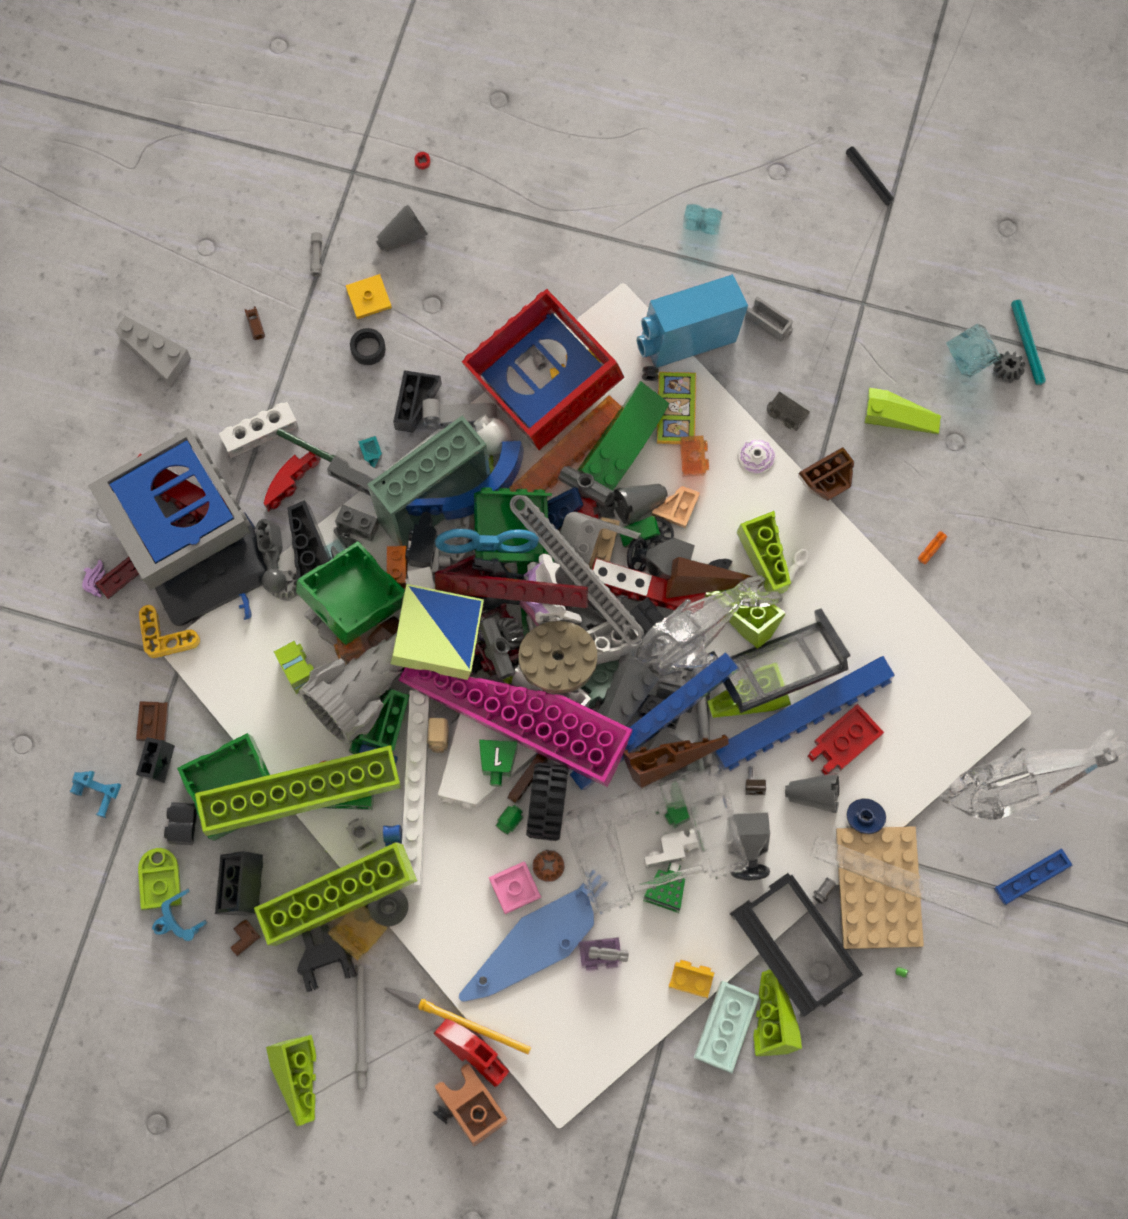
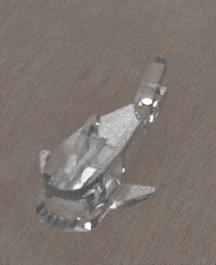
[636,575,783,676]

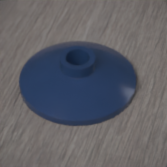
[846,798,886,834]

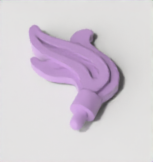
[82,560,105,597]

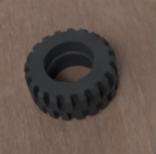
[526,762,569,841]

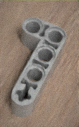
[422,399,497,429]

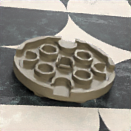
[519,621,598,694]

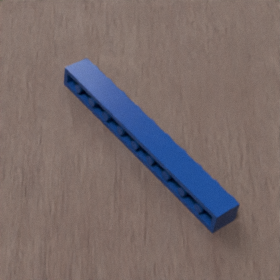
[569,652,740,790]
[713,656,895,771]

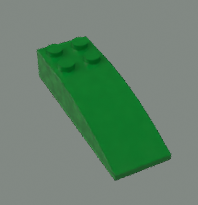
[577,381,670,491]

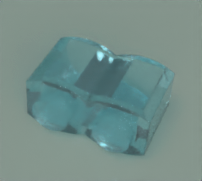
[683,204,722,235]

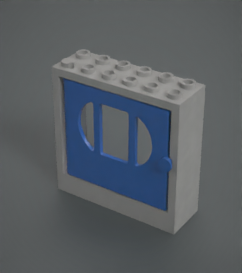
[88,428,251,591]

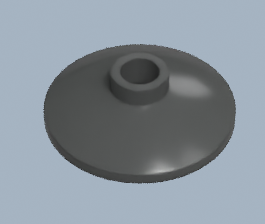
[368,890,408,927]

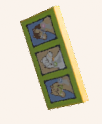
[657,372,696,445]

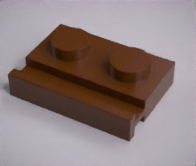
[136,701,169,742]

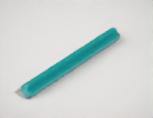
[1011,299,1046,385]

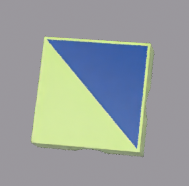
[390,584,484,680]

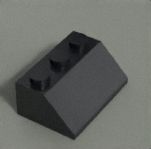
[215,851,263,916]

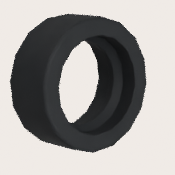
[350,328,386,365]

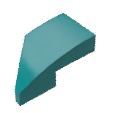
[358,436,382,468]

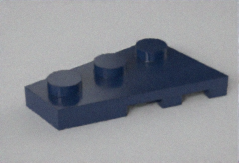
[547,487,584,531]

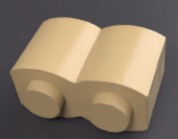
[427,718,449,753]

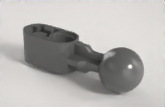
[256,519,286,593]

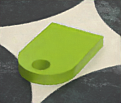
[138,848,182,910]

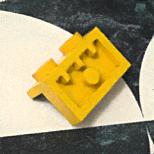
[669,960,715,999]

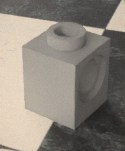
[346,818,376,851]

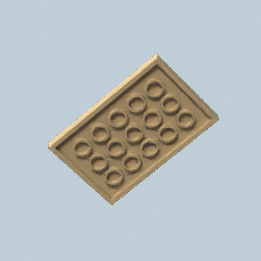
[836,826,924,949]

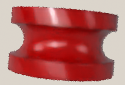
[414,152,431,170]

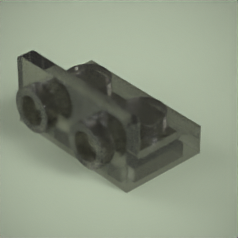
[766,391,810,431]

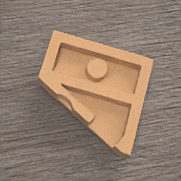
[652,486,700,528]

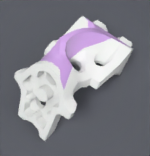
[524,554,582,625]

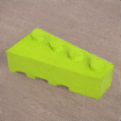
[736,511,791,598]

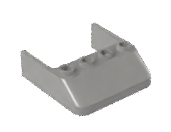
[553,512,641,600]

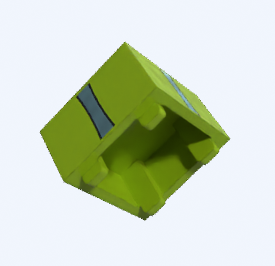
[273,641,314,694]

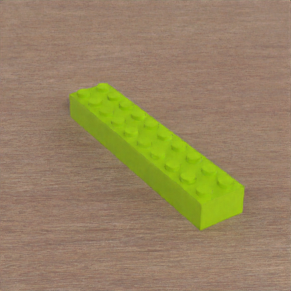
[195,745,401,836]

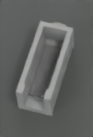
[745,296,793,342]

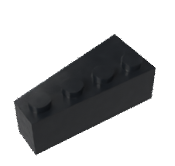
[287,500,332,579]

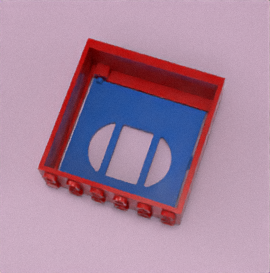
[461,289,625,451]

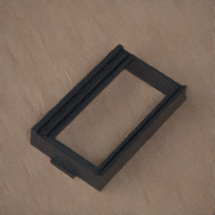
[729,873,863,1017]

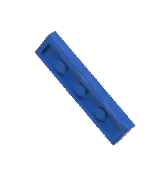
[994,848,1073,906]

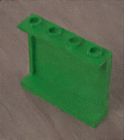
[474,487,554,564]

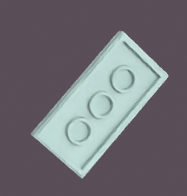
[694,981,759,1073]

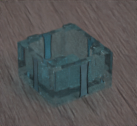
[946,323,1001,378]

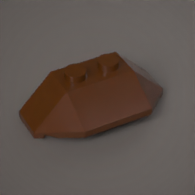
[798,447,854,501]

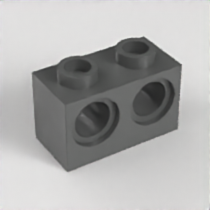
[335,505,380,542]

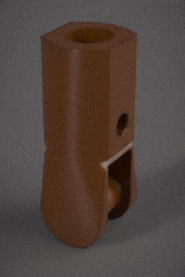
[244,306,265,340]

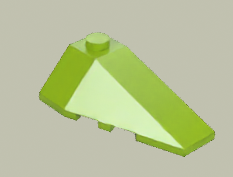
[753,969,802,1056]
[266,1035,316,1126]

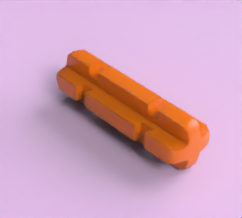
[918,531,947,564]

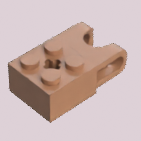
[435,1063,508,1147]

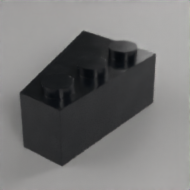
[393,370,442,433]

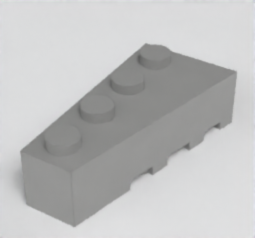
[115,316,191,387]

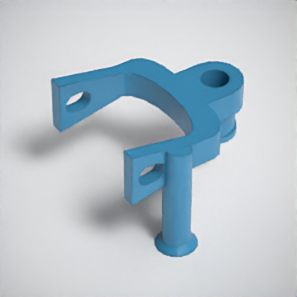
[70,771,122,818]
[152,889,207,941]

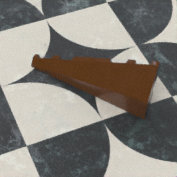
[666,557,760,598]
[623,735,729,788]

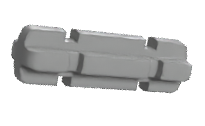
[589,947,629,962]

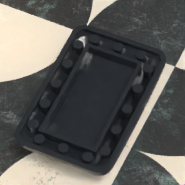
[154,520,267,626]

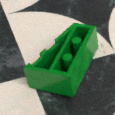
[352,689,409,751]

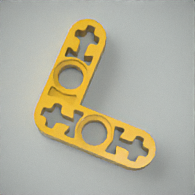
[139,605,200,658]

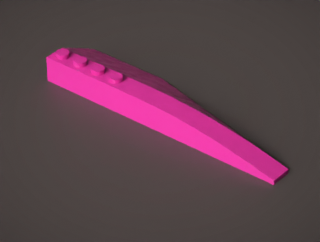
[399,667,633,787]

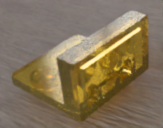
[328,906,388,960]

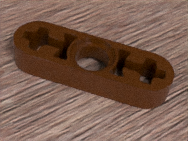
[507,753,548,804]

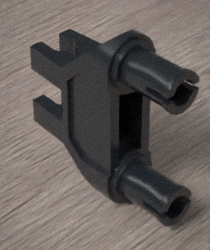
[464,557,524,611]
[297,925,357,992]

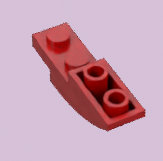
[263,452,321,512]
[433,1018,510,1087]

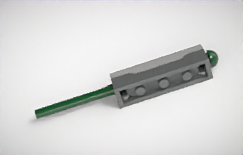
[276,428,385,496]

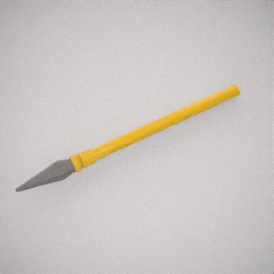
[385,987,531,1055]

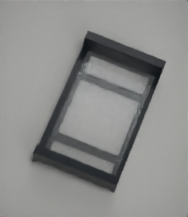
[707,608,851,713]

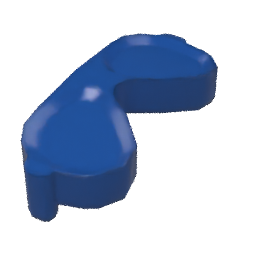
[239,593,252,620]

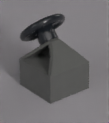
[627,537,695,580]
[727,813,770,881]

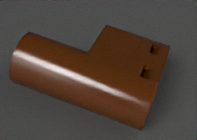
[230,919,261,957]

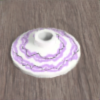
[738,438,776,474]

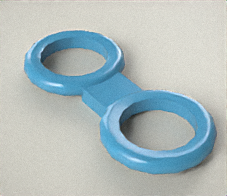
[435,529,539,554]

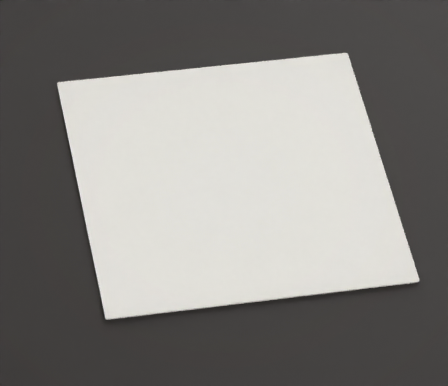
[164,283,1031,1129]

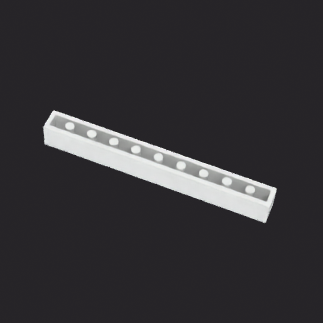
[402,690,431,889]

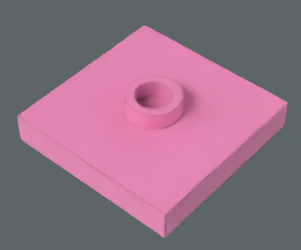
[488,861,541,915]

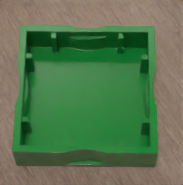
[296,541,405,645]
[177,733,270,841]

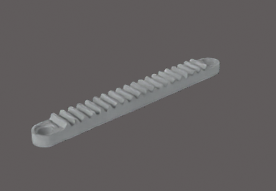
[510,495,644,644]

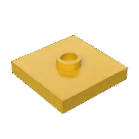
[345,274,392,320]

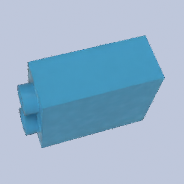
[636,274,748,368]

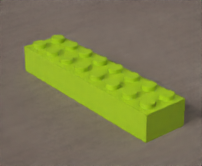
[254,842,417,946]

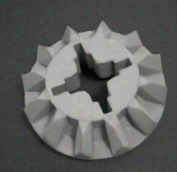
[272,570,297,600]

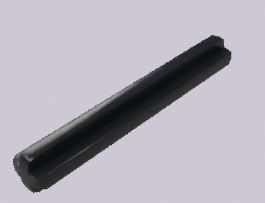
[846,146,894,205]

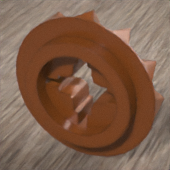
[533,850,564,882]

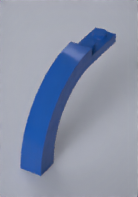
[405,441,524,520]

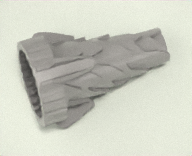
[299,633,403,744]

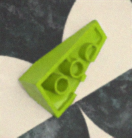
[864,388,941,434]
[705,588,785,648]
[707,662,791,718]

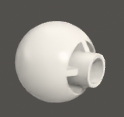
[474,415,511,455]

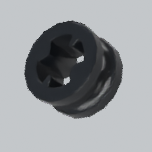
[642,366,659,381]
[432,1105,453,1124]

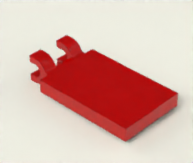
[807,704,884,775]

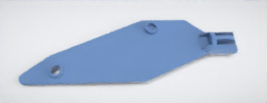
[459,870,608,1002]

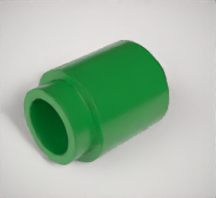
[495,805,524,835]

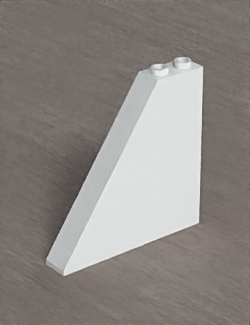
[438,714,538,810]

